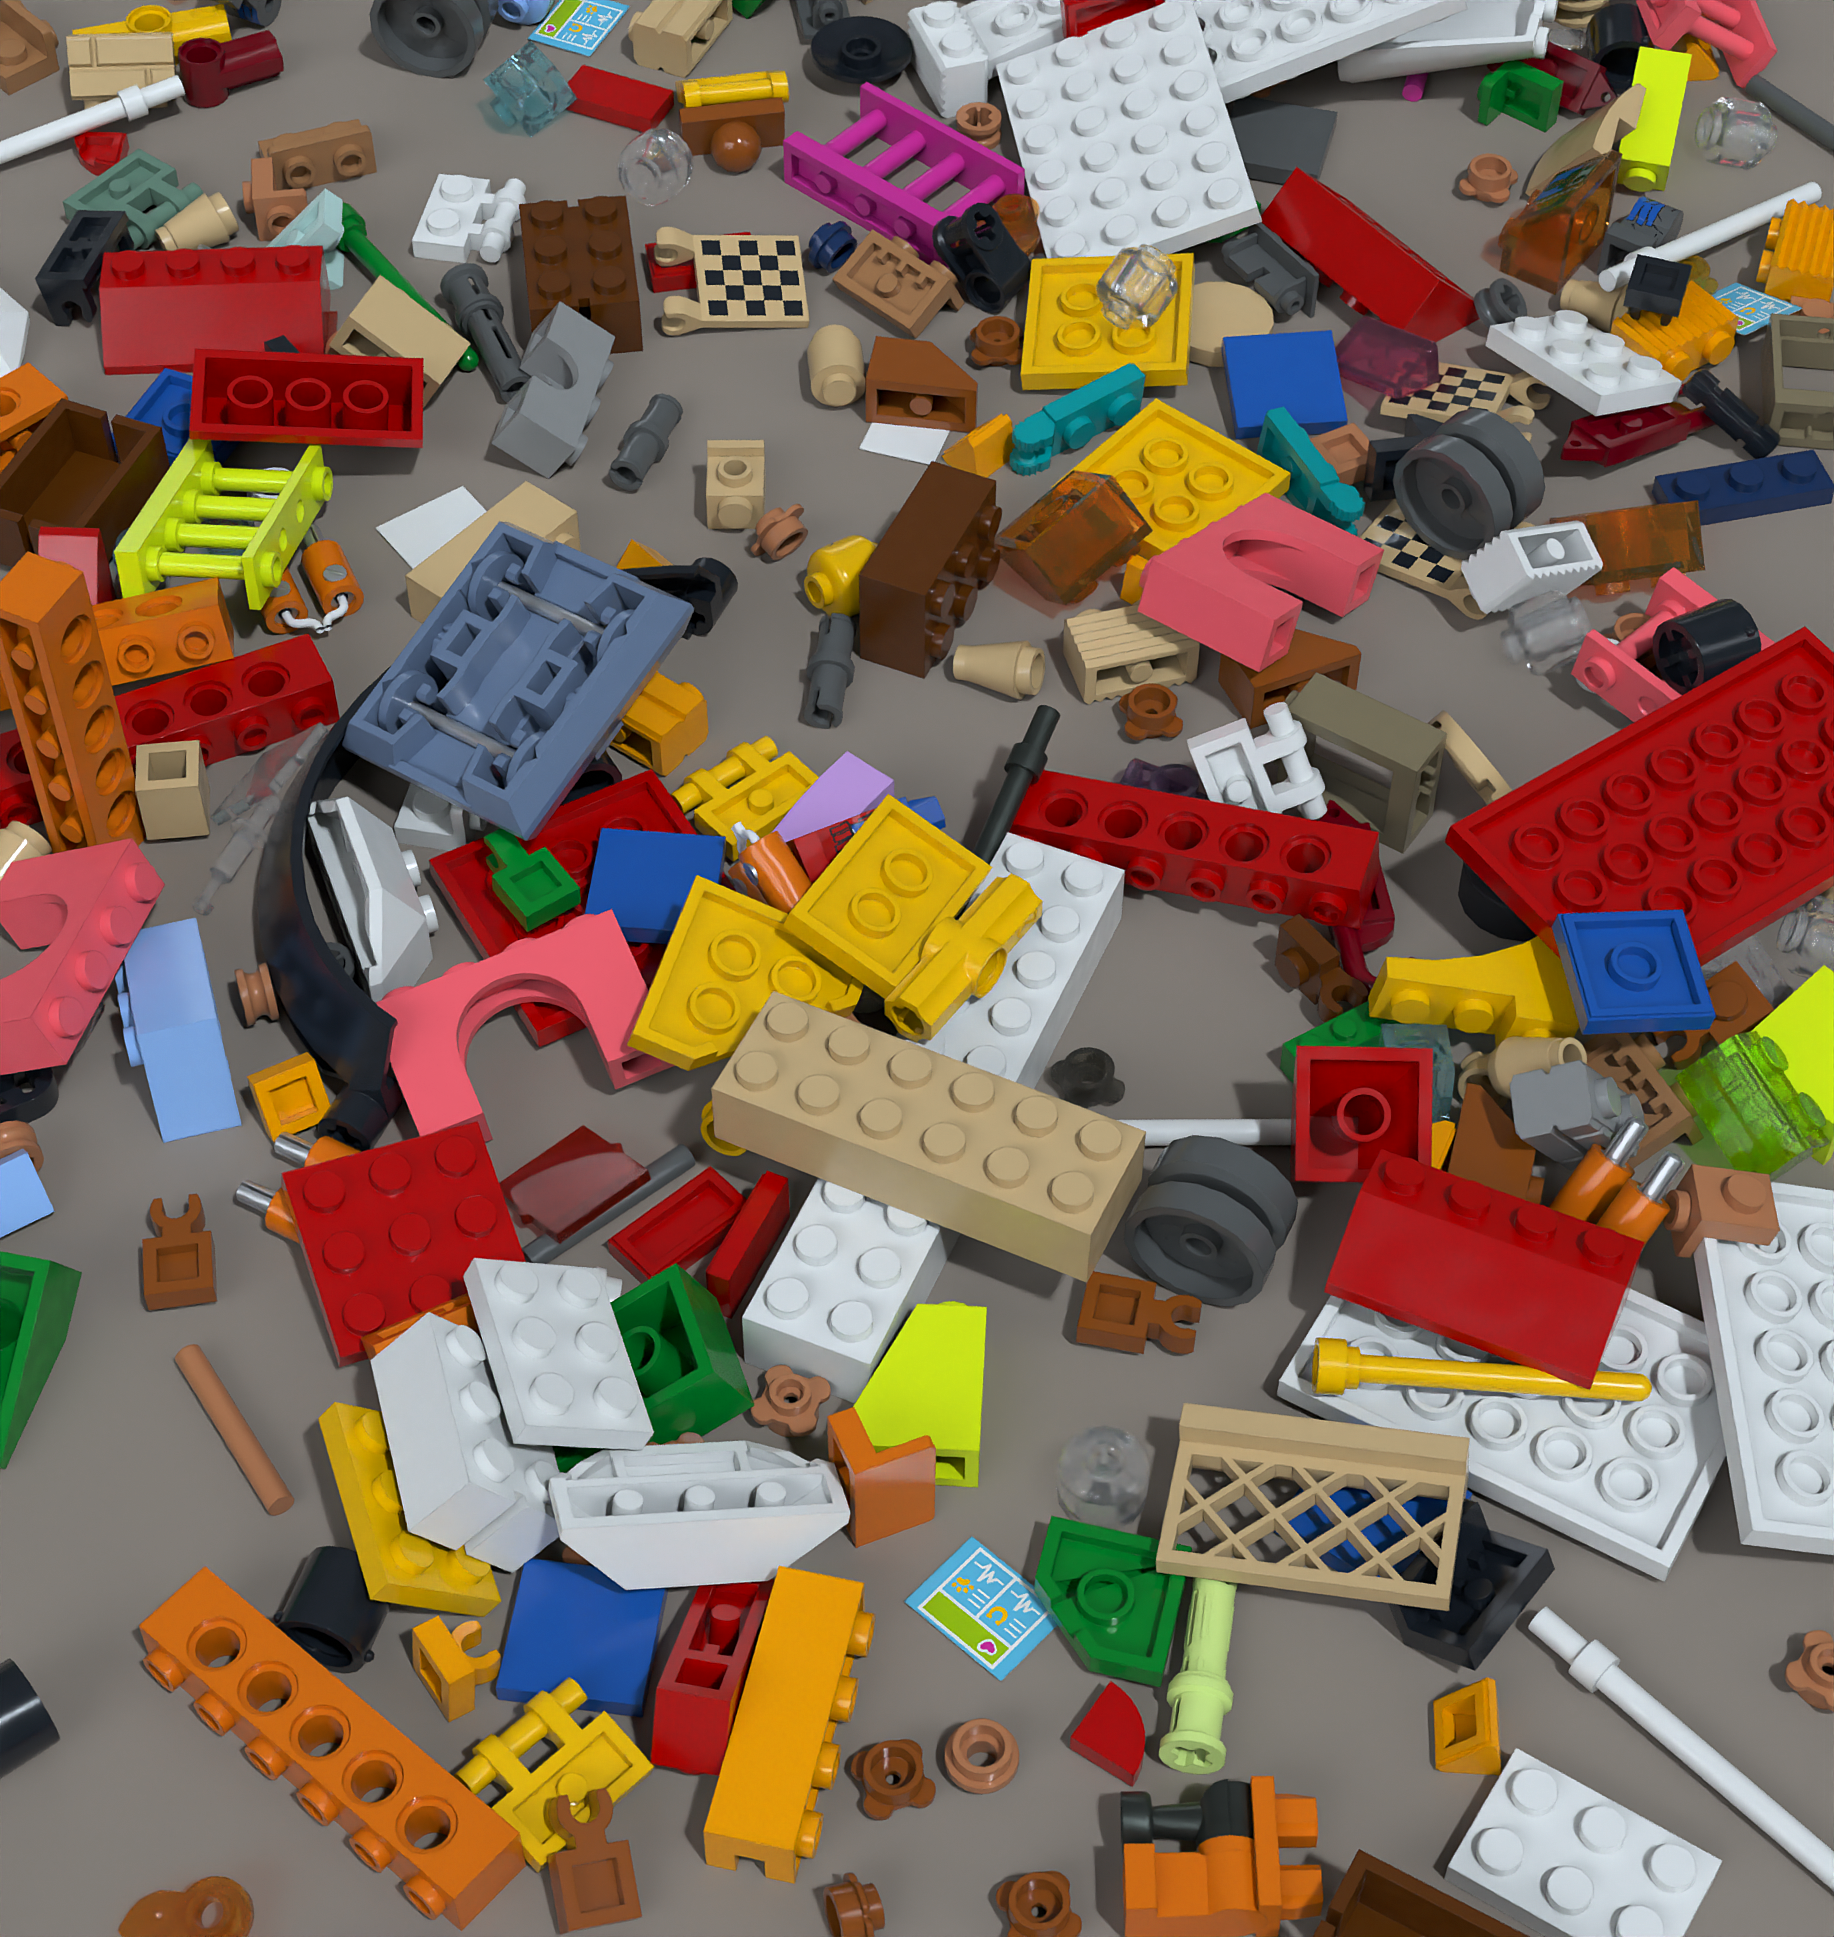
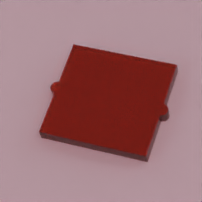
[499,1125,651,1244]

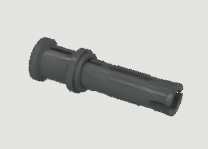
[440,263,531,403]

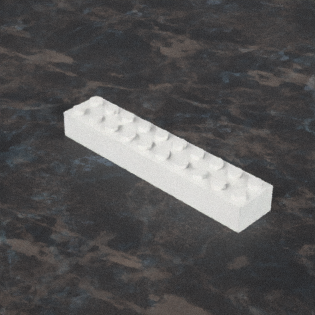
[742,832,1125,1404]

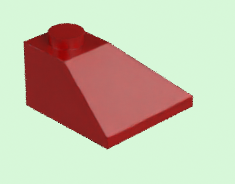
[1290,1046,1433,1184]

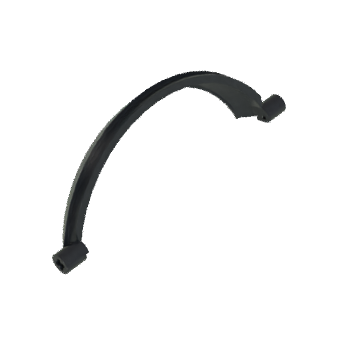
[257,557,738,1151]

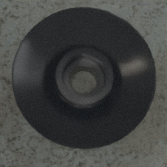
[811,16,912,84]

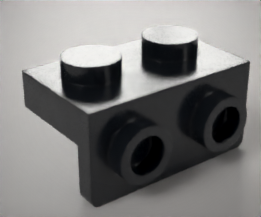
[1388,1498,1555,1671]

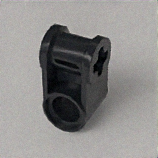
[932,203,1031,313]

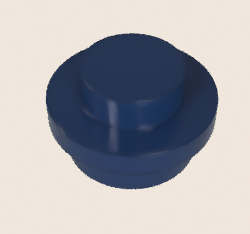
[808,221,857,273]

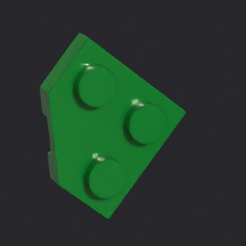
[1034,1516,1192,1688]

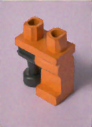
[1120,1776,1323,1937]

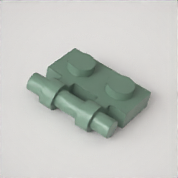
[62,148,203,251]

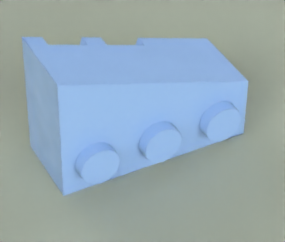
[115,918,242,1143]

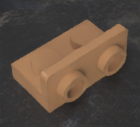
[0,0,60,95]
[258,119,377,190]
[832,229,965,339]
[1583,1033,1704,1169]

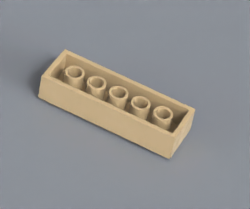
[711,991,1146,1282]

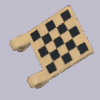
[654,227,809,335]
[1380,357,1550,443]
[1360,499,1535,620]

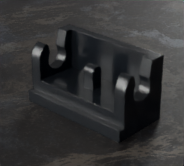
[35,210,134,326]

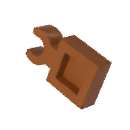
[1652,961,1775,1070]
[142,1193,217,1310]
[1076,1271,1202,1354]
[547,1788,642,1935]

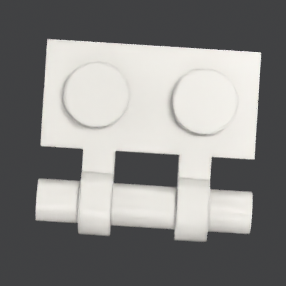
[412,174,526,263]
[1187,702,1327,820]

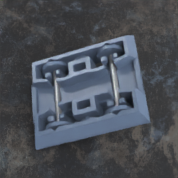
[342,521,694,841]

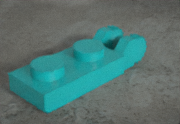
[1009,363,1145,477]
[1256,407,1365,536]

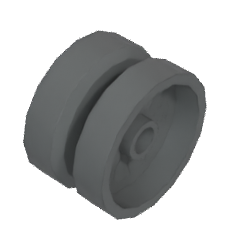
[369,0,499,78]
[1393,408,1545,560]
[1124,1135,1298,1307]

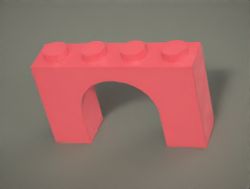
[1137,493,1384,672]
[0,838,165,1075]
[376,909,675,1142]

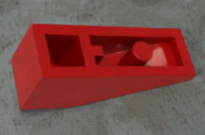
[650,1579,775,1776]

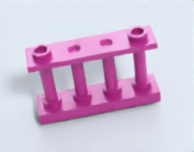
[783,82,1025,268]

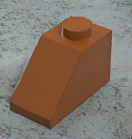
[866,336,978,433]
[1218,629,1362,729]
[1448,1083,1545,1204]

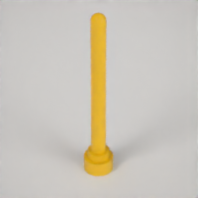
[1312,1337,1652,1402]

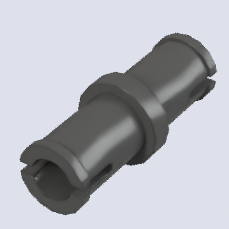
[609,393,683,490]
[804,613,857,729]

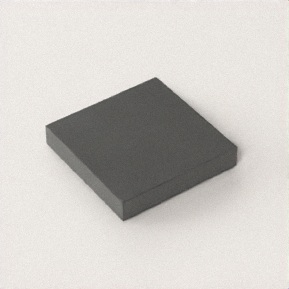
[1229,97,1338,185]

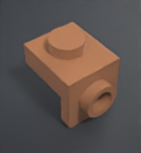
[242,157,308,241]
[1663,1164,1780,1258]

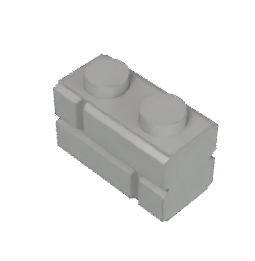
[1509,1060,1645,1171]

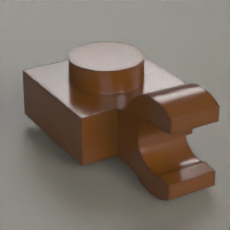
[1274,914,1369,1023]

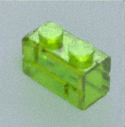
[1675,1031,1830,1182]

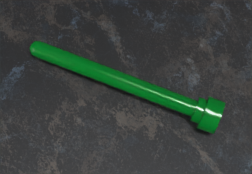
[335,202,479,371]

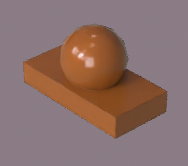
[679,97,785,173]

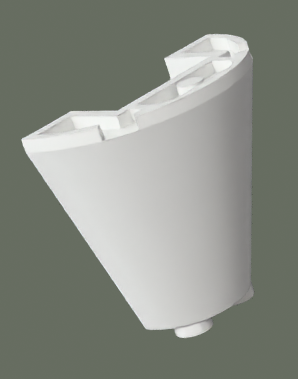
[1338,0,1558,83]

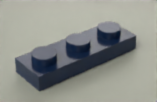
[1652,449,1834,531]

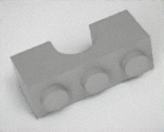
[492,301,615,479]

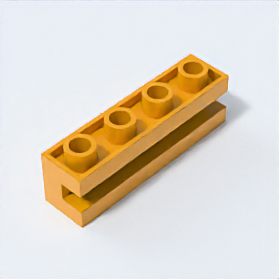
[703,1566,876,1884]

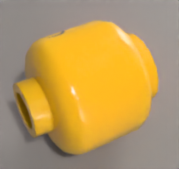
[804,535,878,617]

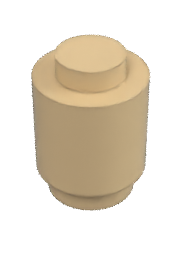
[807,325,866,407]

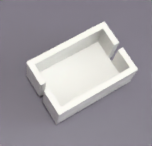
[370,1312,560,1573]

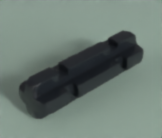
[1682,368,1781,459]

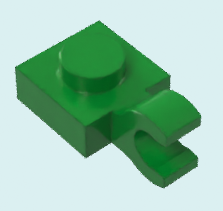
[484,828,581,932]

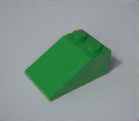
[0,1251,82,1469]
[552,1263,755,1473]

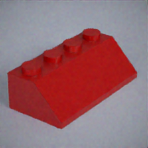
[1261,167,1480,348]
[99,245,331,375]
[189,348,424,448]
[1324,1149,1645,1390]

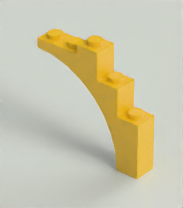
[1368,936,1580,1048]

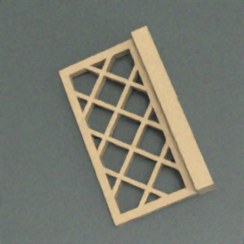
[1156,1403,1470,1611]

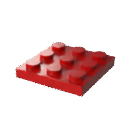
[281,1121,526,1367]

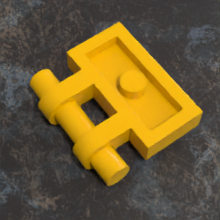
[670,736,819,862]
[454,1677,655,1873]

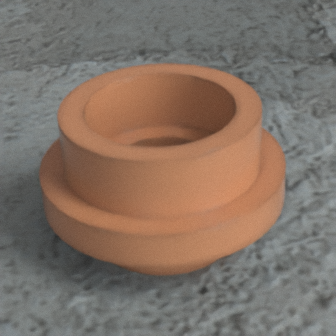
[944,1718,1019,1794]

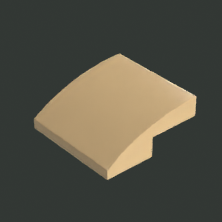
[1526,83,1646,204]

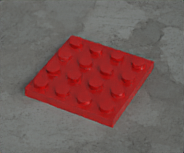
[429,769,737,1047]

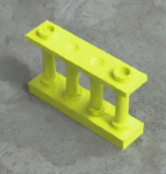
[114,439,333,610]

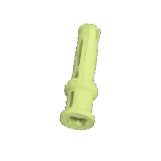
[1159,1577,1238,1774]

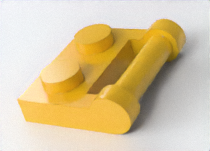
[675,70,789,108]

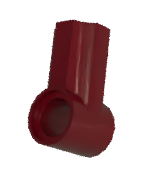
[178,30,284,108]

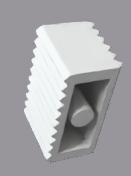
[907,1,988,119]
[1461,520,1603,614]

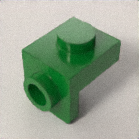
[1477,60,1564,133]

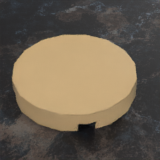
[1189,282,1274,367]
[1427,710,1513,805]

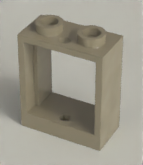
[1760,313,1834,450]
[1273,672,1447,854]

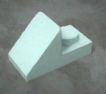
[266,189,344,290]

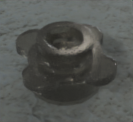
[1050,1047,1125,1109]

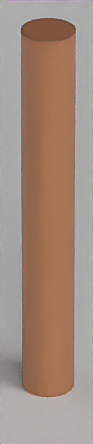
[175,1344,294,1516]

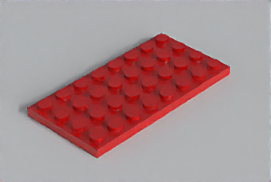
[1444,626,1834,967]

